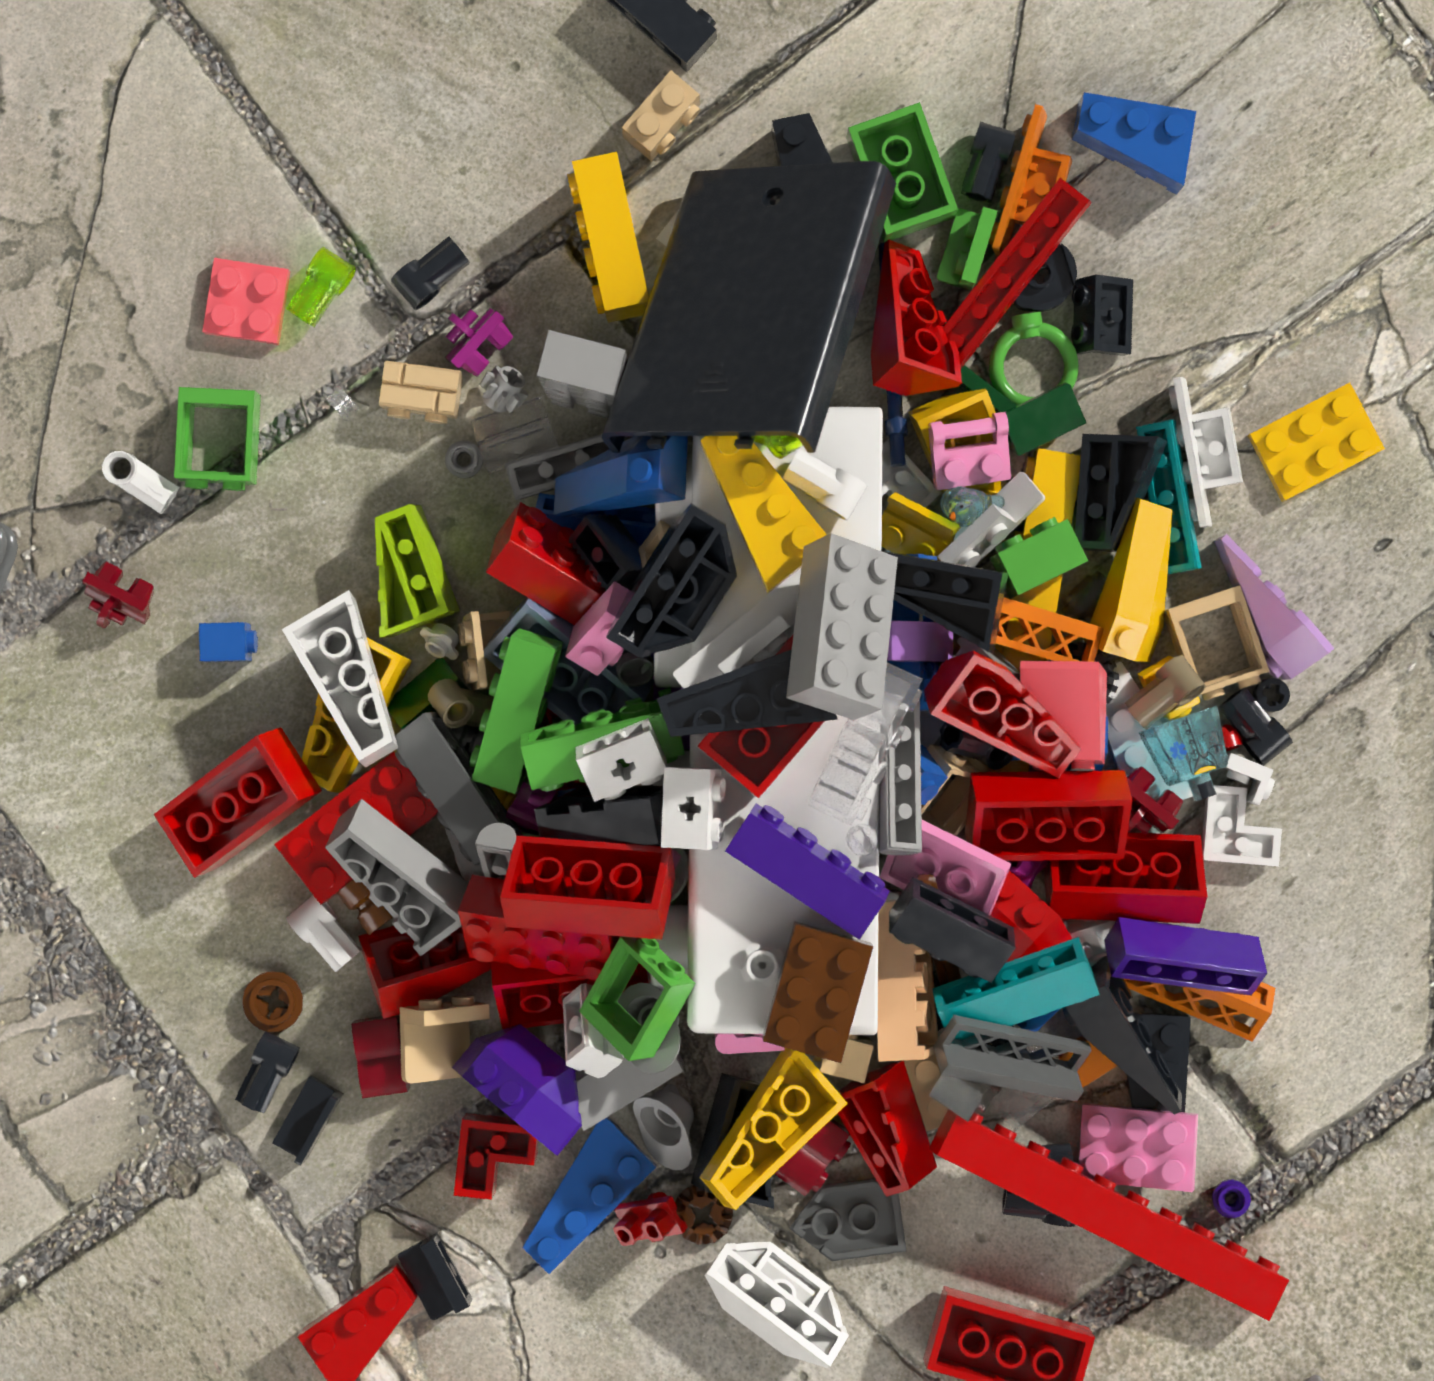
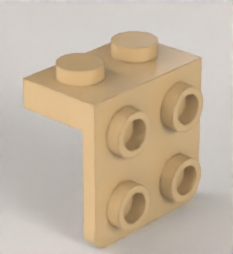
[458,611,510,691]
[400,995,490,1084]

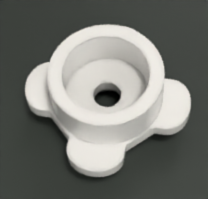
[420,623,459,660]
[740,943,784,987]

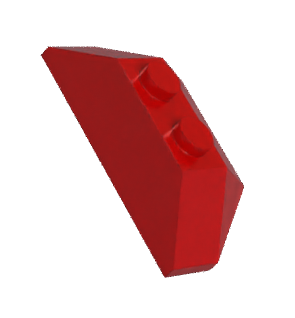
[990,870,1072,962]

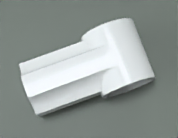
[782,449,868,521]
[102,451,180,514]
[286,895,361,972]

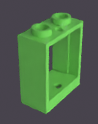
[174,387,261,491]
[579,937,696,1061]

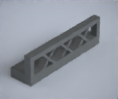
[933,1015,1092,1102]

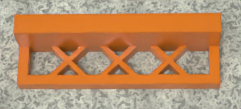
[996,597,1104,662]
[1124,979,1276,1042]

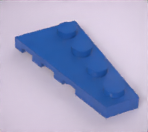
[522,1117,656,1274]

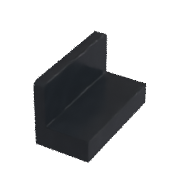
[272,1075,344,1166]
[398,1232,473,1320]

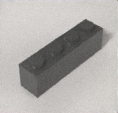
[394,712,524,865]

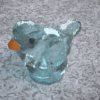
[941,486,1005,527]

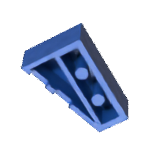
[1072,92,1196,195]

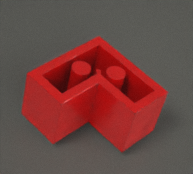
[453,1113,539,1200]

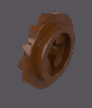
[243,971,304,1032]
[675,1185,733,1245]

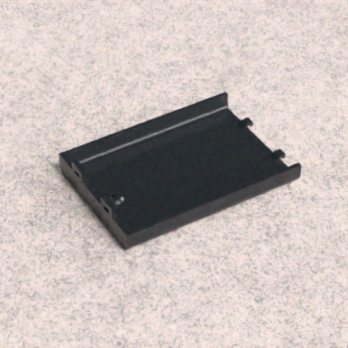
[602,161,897,453]

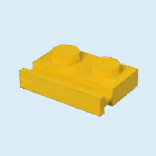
[882,492,960,561]

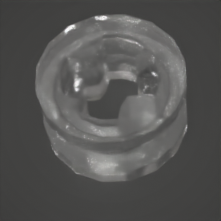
[323,383,360,421]

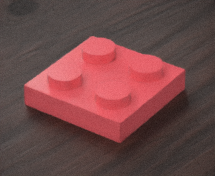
[202,258,291,345]

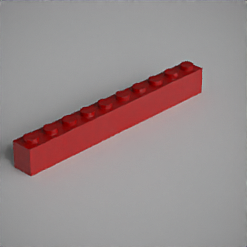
[929,1106,1289,1321]

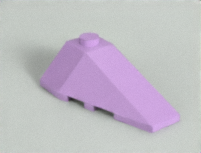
[1214,534,1335,680]

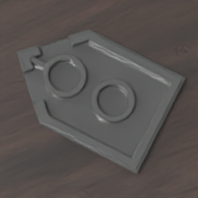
[789,1178,907,1261]

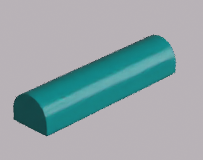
[1136,419,1202,575]

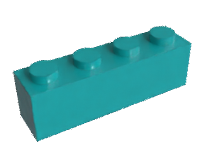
[932,937,1100,1040]

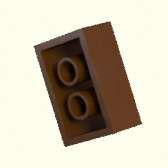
[762,921,874,1063]

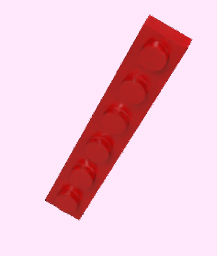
[943,177,1092,368]

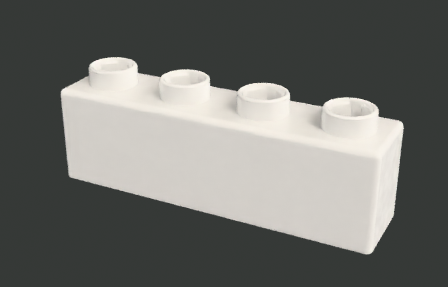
[651,407,883,1035]

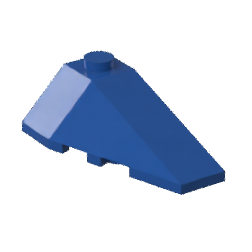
[554,436,688,517]

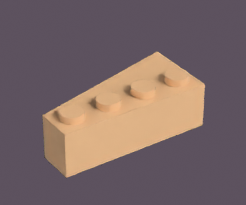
[877,899,938,1062]

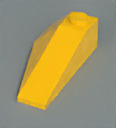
[908,389,1005,542]
[1084,498,1172,662]

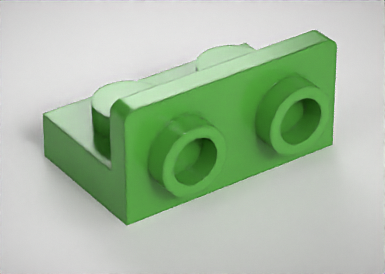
[936,206,998,291]

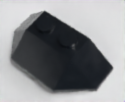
[606,503,737,658]

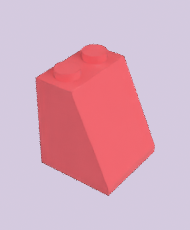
[1020,661,1107,771]

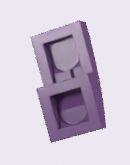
[887,621,953,663]

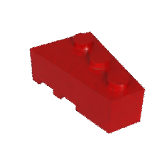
[838,1061,937,1197]
[297,1263,418,1381]

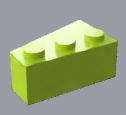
[375,504,460,638]

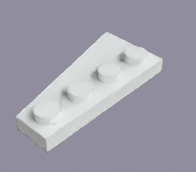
[1106,662,1201,801]

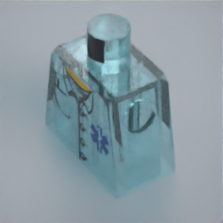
[1139,706,1228,802]

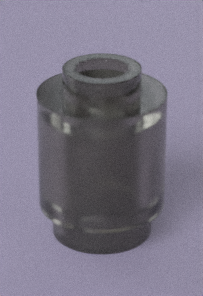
[1061,571,1107,623]

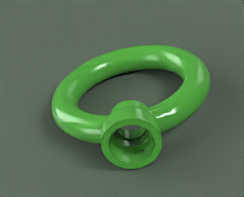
[989,312,1079,406]

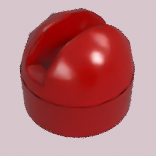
[1210,724,1243,755]

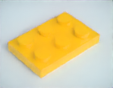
[1247,382,1385,502]

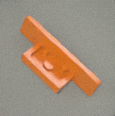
[989,104,1073,257]

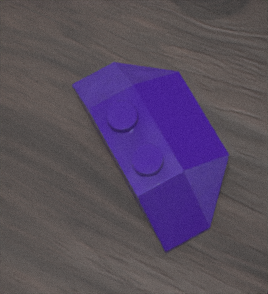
[452,1024,582,1156]

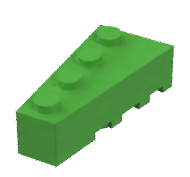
[470,628,563,794]
[520,688,685,791]

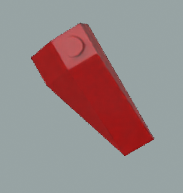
[924,650,1081,778]
[358,926,491,1019]

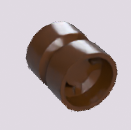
[336,880,393,935]

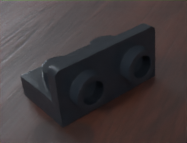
[1071,274,1133,356]

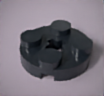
[1013,244,1077,312]

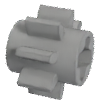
[479,366,529,413]

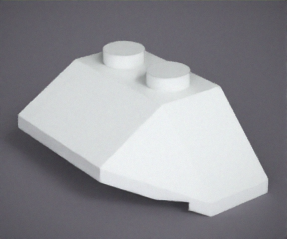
[705,1242,848,1368]

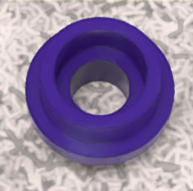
[1212,1179,1251,1218]

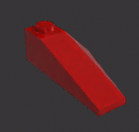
[871,239,962,396]

